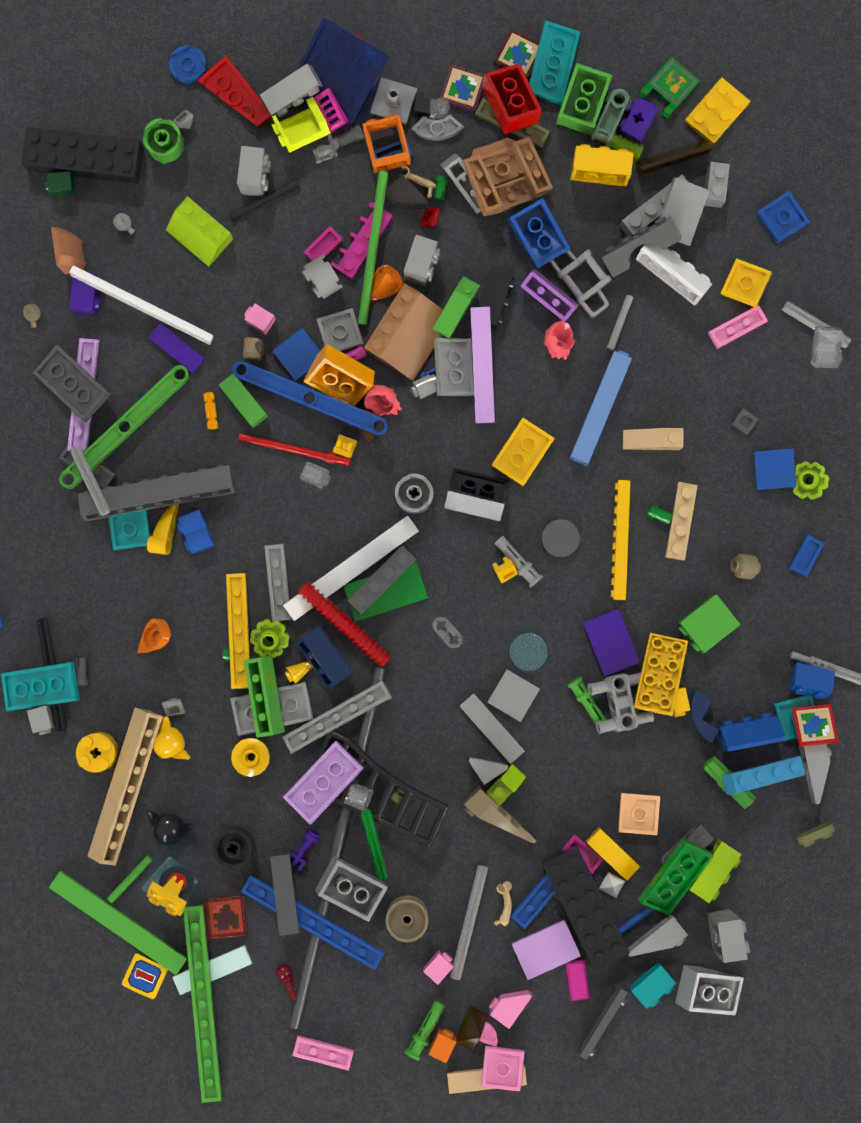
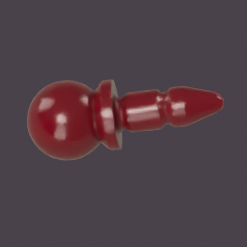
[276,964,297,1001]

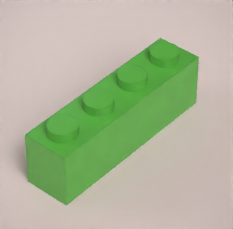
[244,655,285,737]

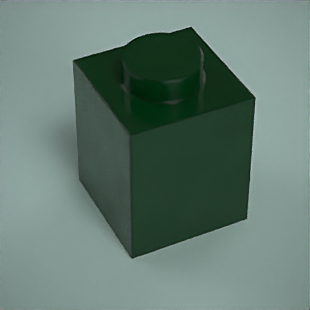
[45,171,76,198]

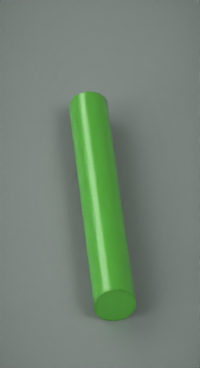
[107,855,153,903]

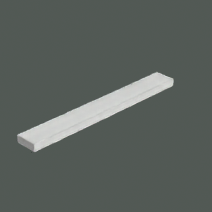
[70,266,213,345]
[283,516,419,621]

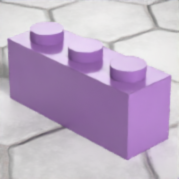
[521,269,579,322]

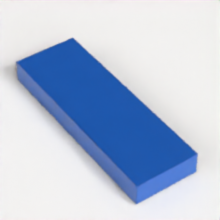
[510,873,556,929]

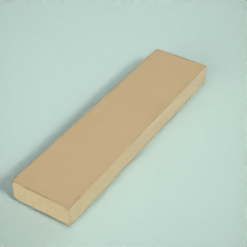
[447,1064,527,1094]

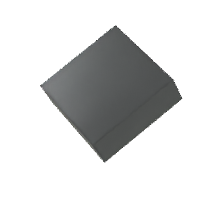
[731,408,758,435]

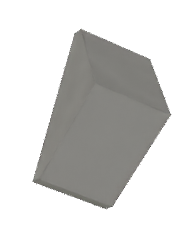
[469,757,508,785]

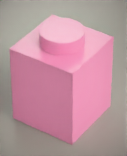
[244,304,276,335]
[423,951,453,985]

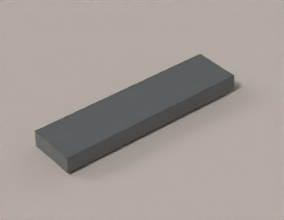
[270,854,300,936]

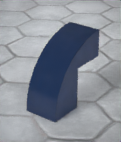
[688,690,719,743]

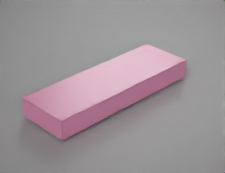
[708,305,768,349]
[292,1035,354,1071]

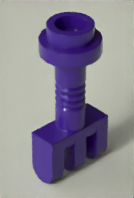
[289,829,320,873]

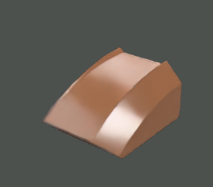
[51,227,87,274]

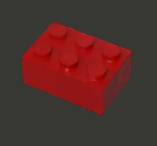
[482,63,542,134]

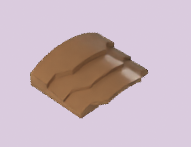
[462,137,553,216]

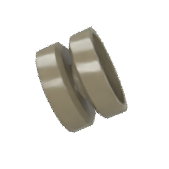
[385,894,429,943]

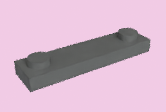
[578,985,628,1060]

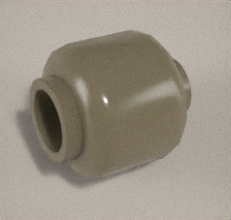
[730,553,761,580]

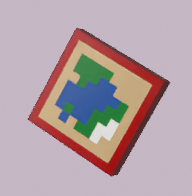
[791,704,838,747]

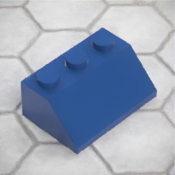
[717,713,786,752]

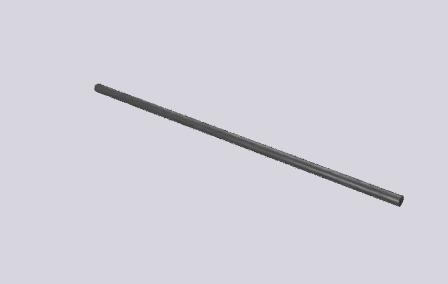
[289,667,385,1029]

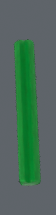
[361,809,388,880]

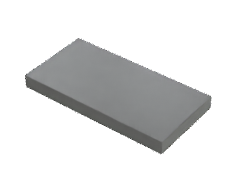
[230,682,314,736]

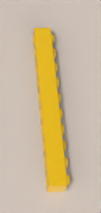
[611,480,630,600]

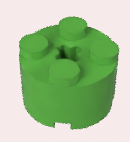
[143,118,185,164]

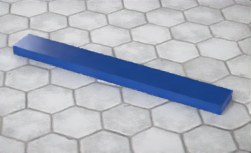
[241,874,385,970]

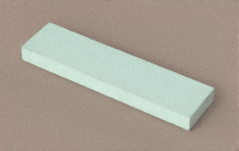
[173,945,252,995]

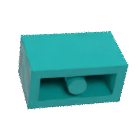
[629,962,676,1009]

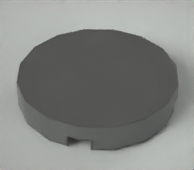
[541,519,580,558]

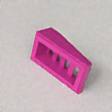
[314,88,349,132]

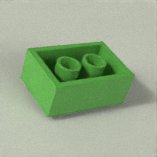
[556,63,612,136]

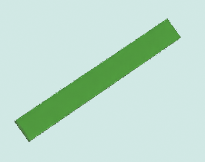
[49,871,188,975]

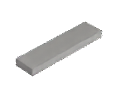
[264,544,292,622]
[460,693,525,764]

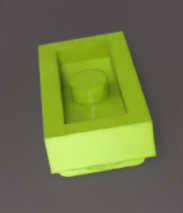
[486,764,526,805]

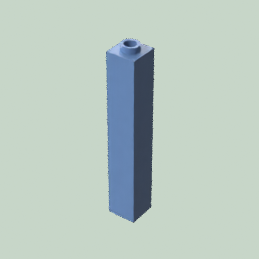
[569,351,632,466]

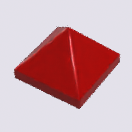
[420,208,440,227]

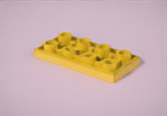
[634,633,688,716]

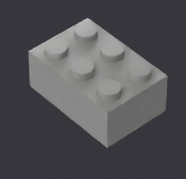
[315,855,388,922]
[707,909,750,963]

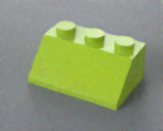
[166,196,233,267]

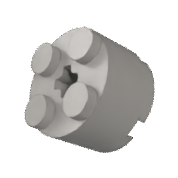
[302,254,343,299]
[395,474,433,514]

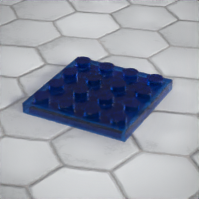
[296,17,390,125]

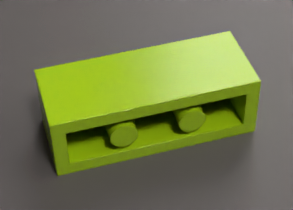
[689,839,742,903]

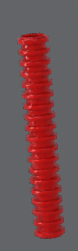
[298,581,391,667]

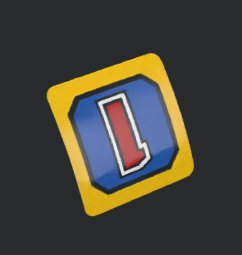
[122,953,168,999]

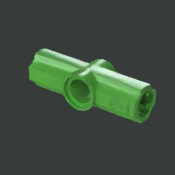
[702,756,756,809]

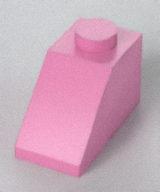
[489,990,532,1029]

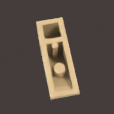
[623,428,683,450]

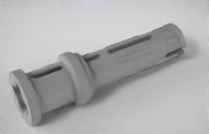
[494,536,543,588]

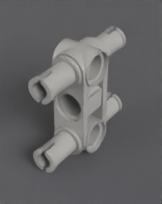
[588,672,654,734]

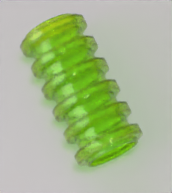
[608,132,644,161]

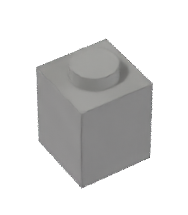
[27,705,55,735]

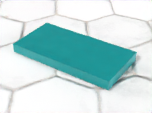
[529,20,581,105]
[1,662,80,711]

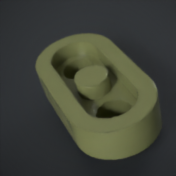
[796,822,835,847]

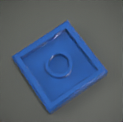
[757,191,810,244]
[272,328,320,382]
[754,449,796,490]

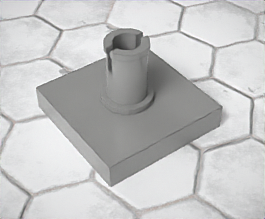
[370,77,417,126]

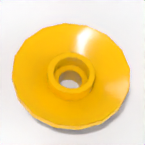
[231,738,270,777]

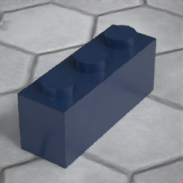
[296,626,352,690]

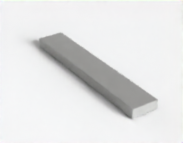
[282,680,392,754]

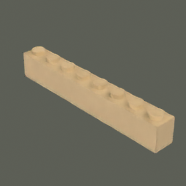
[88,707,163,866]

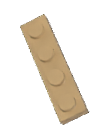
[665,482,698,561]

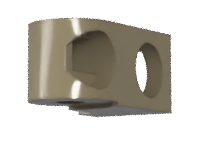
[243,337,264,361]

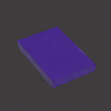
[583,609,640,676]

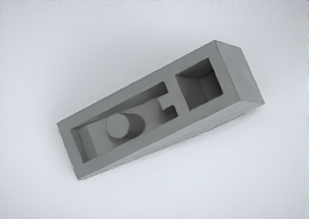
[440,153,481,214]
[799,744,832,804]
[628,914,688,957]

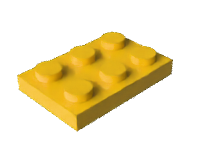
[684,77,750,145]
[491,418,555,486]

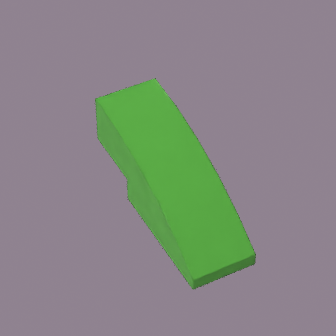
[219,374,268,428]

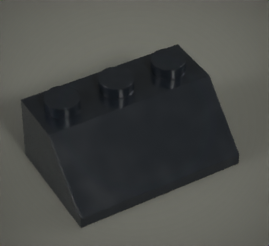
[444,467,509,521]

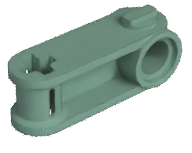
[591,89,632,147]

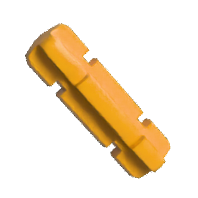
[203,392,218,430]

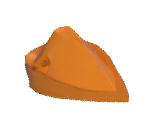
[370,265,403,301]
[137,619,171,653]

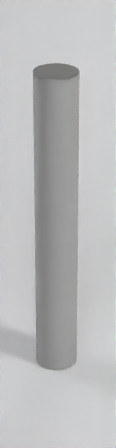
[607,295,633,351]

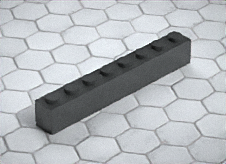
[78,465,236,522]

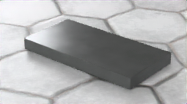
[32,344,111,422]

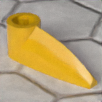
[147,504,179,555]

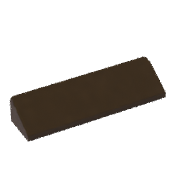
[635,140,714,175]

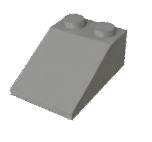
[675,965,744,1015]

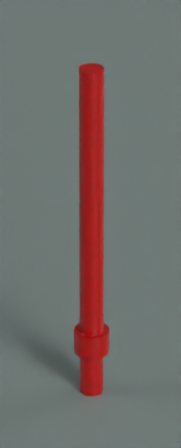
[238,433,351,466]

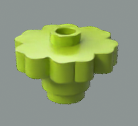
[793,461,829,500]
[250,619,290,658]

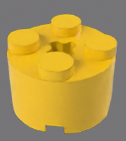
[76,732,120,772]

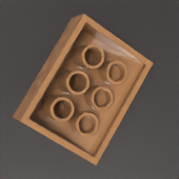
[364,283,443,381]

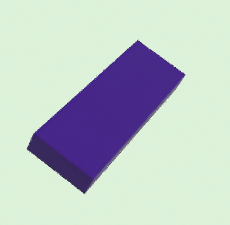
[149,323,205,374]

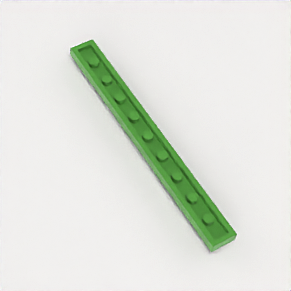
[183,904,222,1103]

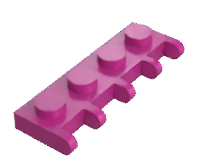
[330,202,393,280]

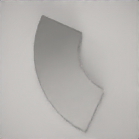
[411,114,464,141]

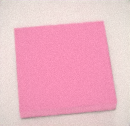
[481,1046,524,1091]

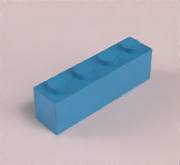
[721,756,805,794]

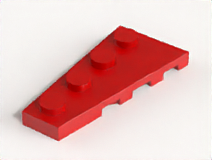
[198,56,273,128]

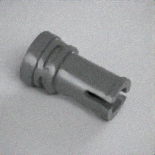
[336,124,365,148]
[75,658,88,685]

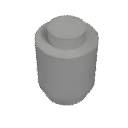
[410,374,437,400]

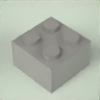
[237,146,271,197]
[404,235,440,287]

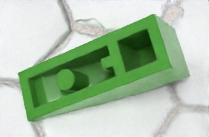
[433,276,480,339]

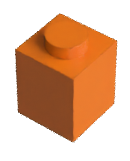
[429,1029,456,1063]

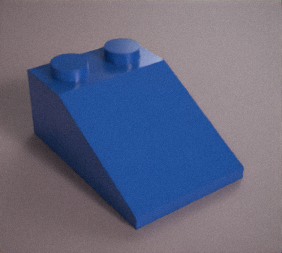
[507,198,570,268]

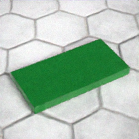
[344,562,428,622]
[638,839,714,916]

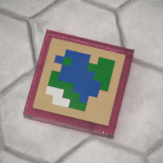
[439,64,485,112]

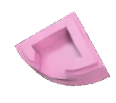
[479,1021,498,1047]

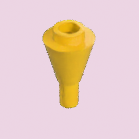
[284,662,313,684]

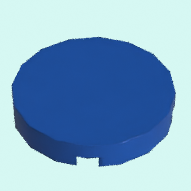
[169,45,207,84]

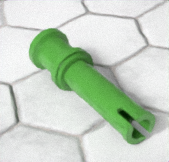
[567,676,606,724]
[404,1000,445,1061]

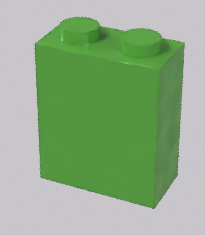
[678,594,741,653]

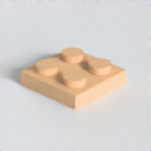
[618,793,660,835]

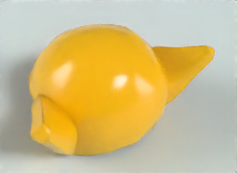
[153,716,190,760]

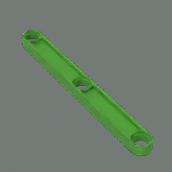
[59,365,189,489]

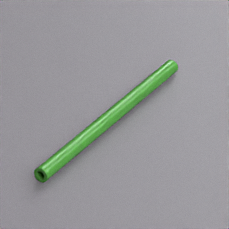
[358,171,388,325]

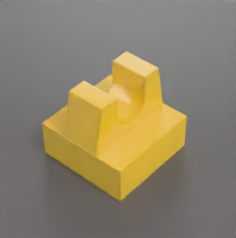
[333,434,357,459]
[493,556,518,583]

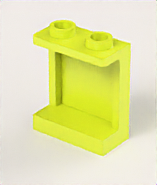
[272,97,330,153]

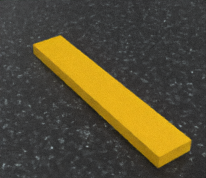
[226,573,250,689]

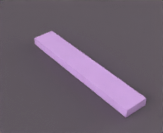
[471,307,495,423]
[67,338,100,452]

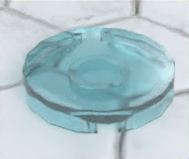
[509,633,548,671]

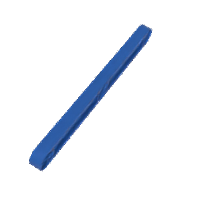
[232,361,389,435]

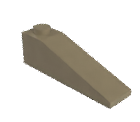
[463,786,537,844]

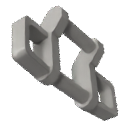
[549,249,612,318]

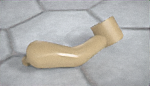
[400,166,436,198]
[494,881,512,926]

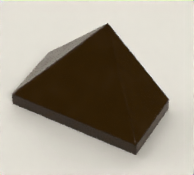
[456,1006,488,1050]

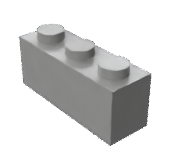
[260,64,323,117]

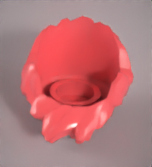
[544,321,575,360]
[364,384,402,416]

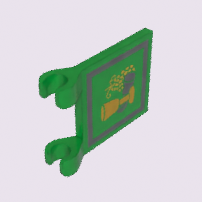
[639,57,700,119]

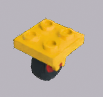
[147,866,194,916]

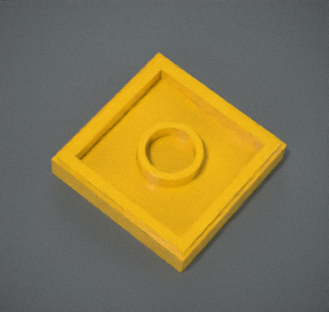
[721,258,772,308]

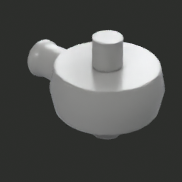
[113,213,135,235]

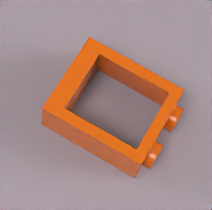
[362,114,411,173]

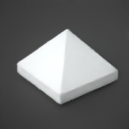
[599,872,625,898]

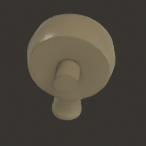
[23,304,41,328]

